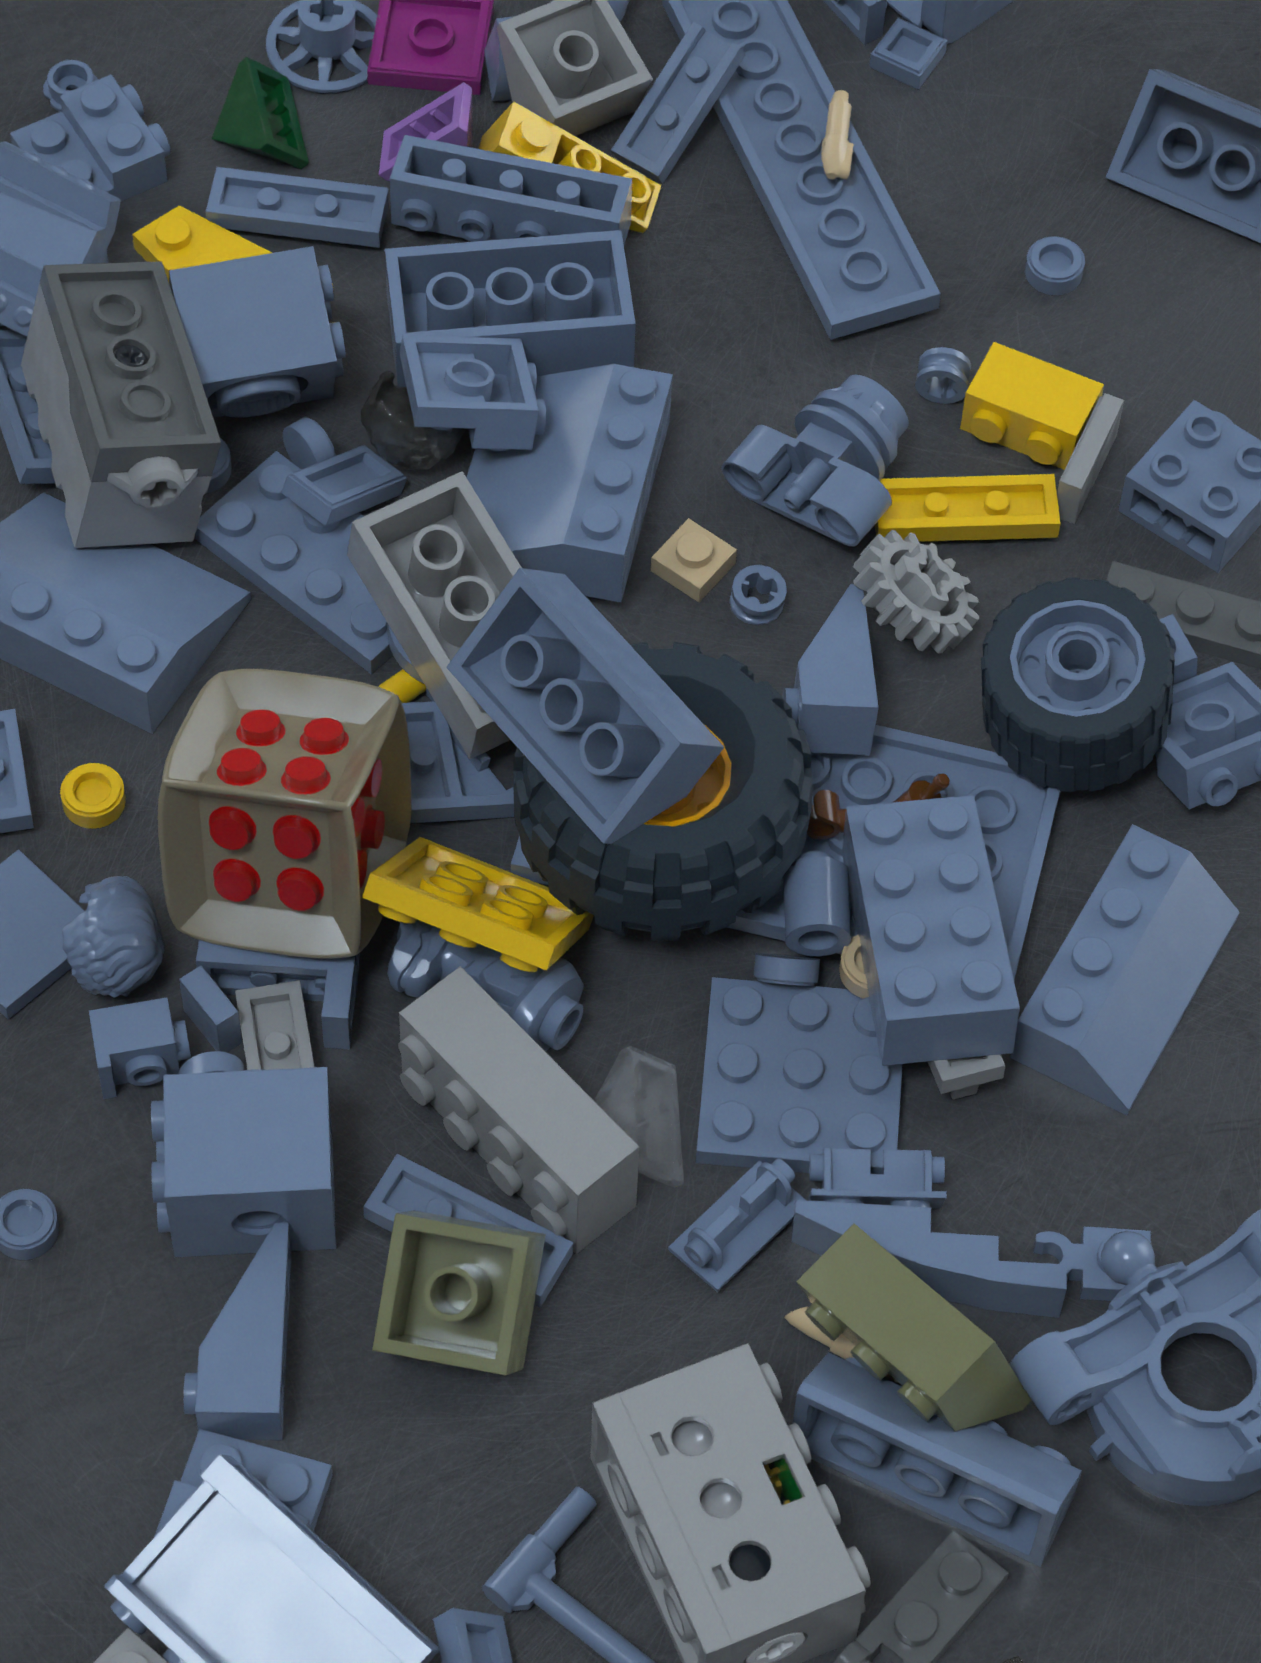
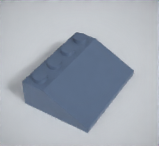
[466,364,673,602]
[0,492,251,734]

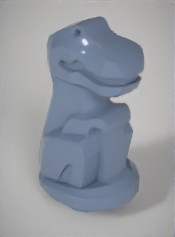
[387,919,584,1052]

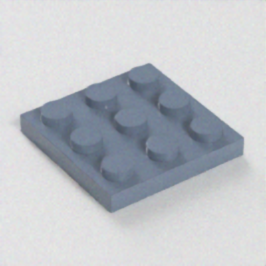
[696,977,902,1174]

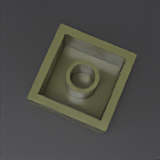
[372,1210,546,1375]

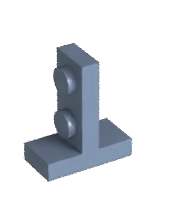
[196,940,362,1050]

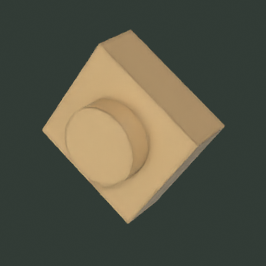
[651,518,737,602]

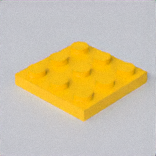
[362,837,594,972]

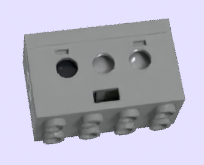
[590,1343,870,1663]

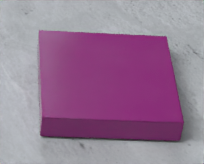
[367,0,494,95]

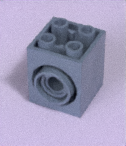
[169,246,346,418]
[151,1067,336,1257]

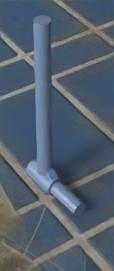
[482,1487,656,1663]

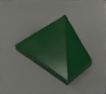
[212,56,309,170]

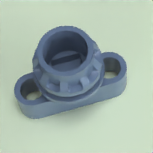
[721,375,909,546]

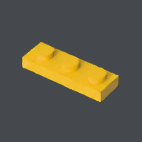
[875,474,1061,541]

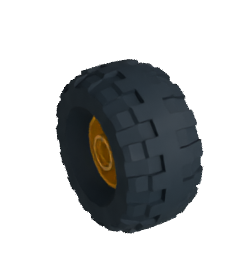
[513,642,813,941]

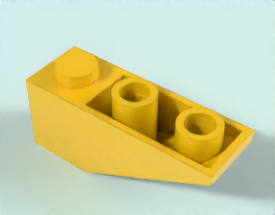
[478,102,661,233]

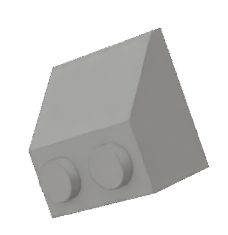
[497,0,653,136]

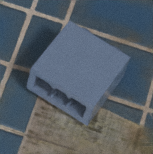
[1119,400,1261,573]

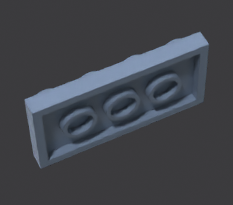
[194,451,393,675]

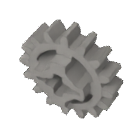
[853,530,979,654]

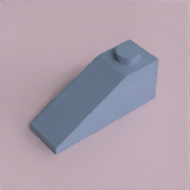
[782,584,879,755]
[184,1223,292,1440]

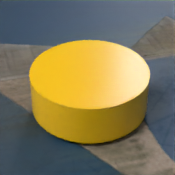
[60,763,126,829]

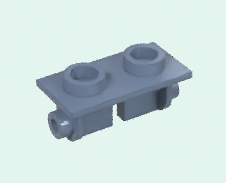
[807,1148,947,1209]
[668,1159,807,1292]

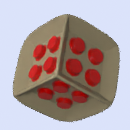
[158,669,411,959]

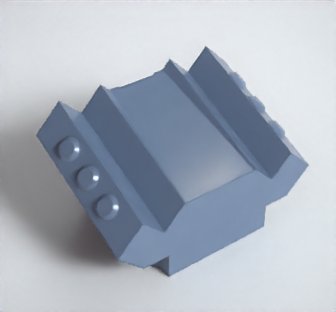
[0,141,121,337]

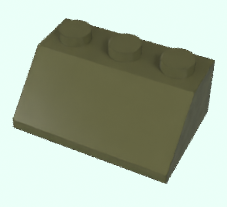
[796,1223,1032,1432]

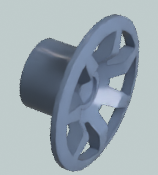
[266,0,377,93]

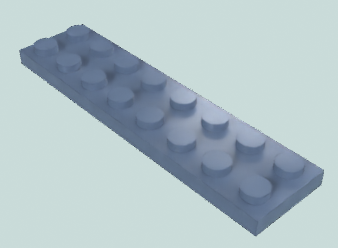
[662,0,941,340]

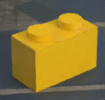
[960,342,1104,470]

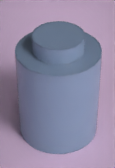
[783,851,851,956]

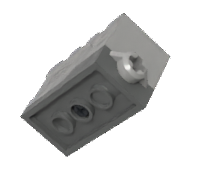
[21,261,221,548]

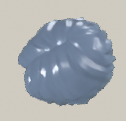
[62,876,166,998]

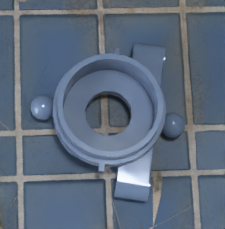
[1009,1209,1261,1506]

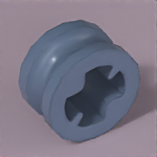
[915,347,972,404]
[729,565,787,625]

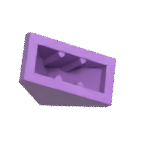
[379,82,473,181]

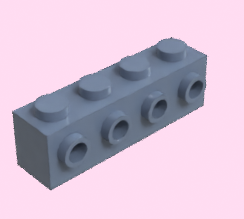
[390,135,632,245]

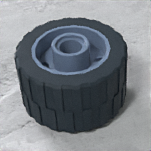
[981,577,1175,792]

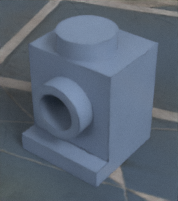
[89,997,191,1099]

